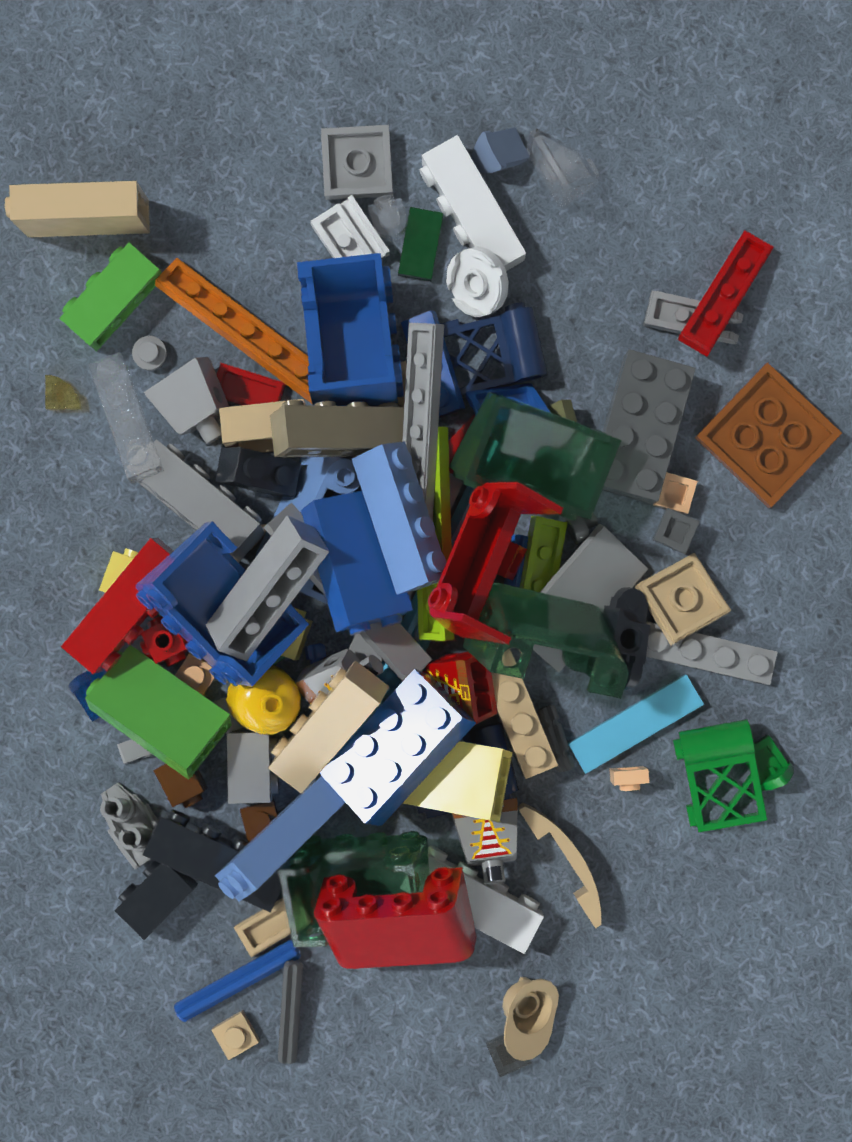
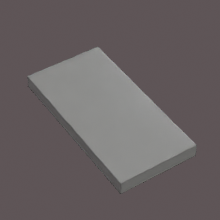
[509,524,648,672]

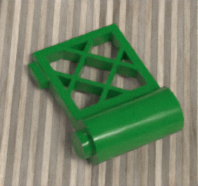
[673,719,767,832]

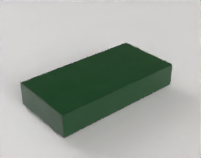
[398,207,444,282]

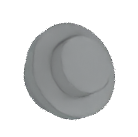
[132,336,167,370]

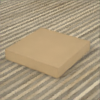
[635,553,731,646]

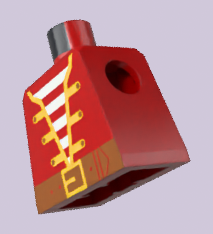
[423,650,498,725]

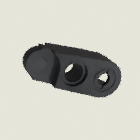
[591,587,650,692]

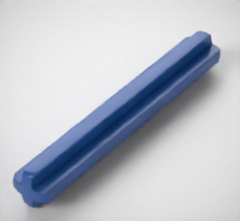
[174,940,301,1022]

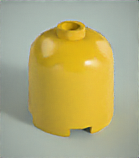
[226,665,301,735]

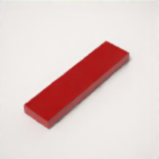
[677,230,774,357]

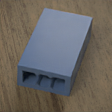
[215,776,345,902]

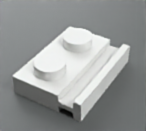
[310,195,390,258]

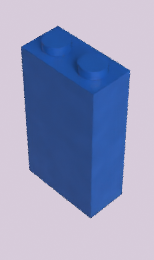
[301,491,413,635]

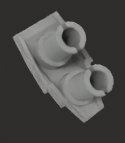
[100,782,157,870]

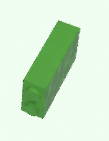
[85,645,232,780]

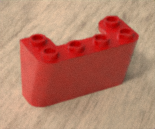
[314,867,477,969]

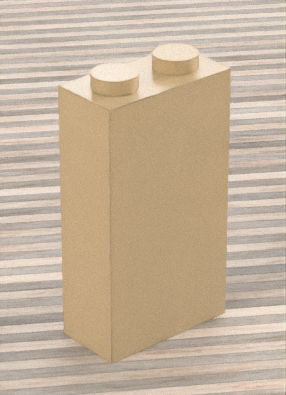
[5,181,150,237]

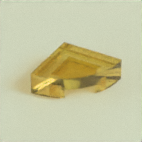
[45,375,82,410]

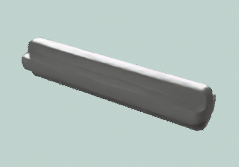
[278,960,303,1064]

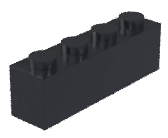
[142,809,289,913]

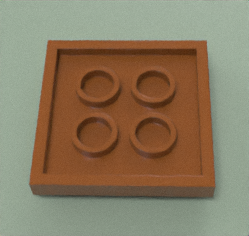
[694,362,842,508]

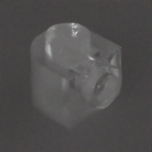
[368,195,407,242]

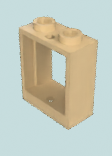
[219,399,306,453]

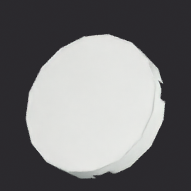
[446,246,509,317]

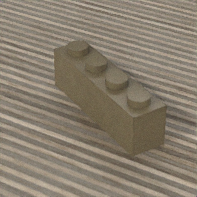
[270,400,404,457]

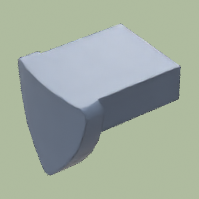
[471,127,530,173]

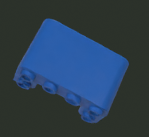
[297,253,404,407]

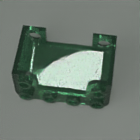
[449,392,622,521]
[463,583,628,699]
[278,831,430,947]

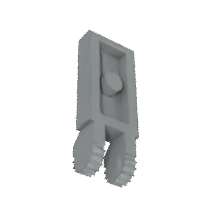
[643,290,743,344]

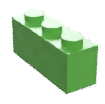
[59,242,162,352]

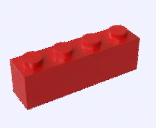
[61,538,174,674]

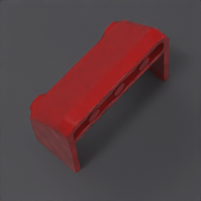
[428,482,563,645]

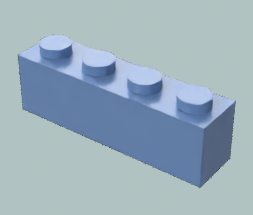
[352,441,446,595]

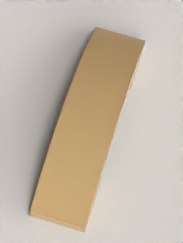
[518,803,601,928]

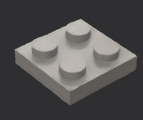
[321,125,393,200]

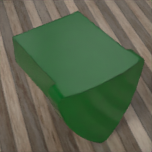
[745,735,794,791]

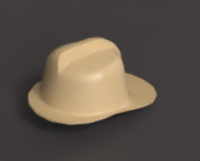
[503,977,559,1061]

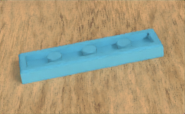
[568,674,704,774]

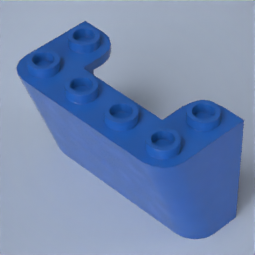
[135,521,309,687]

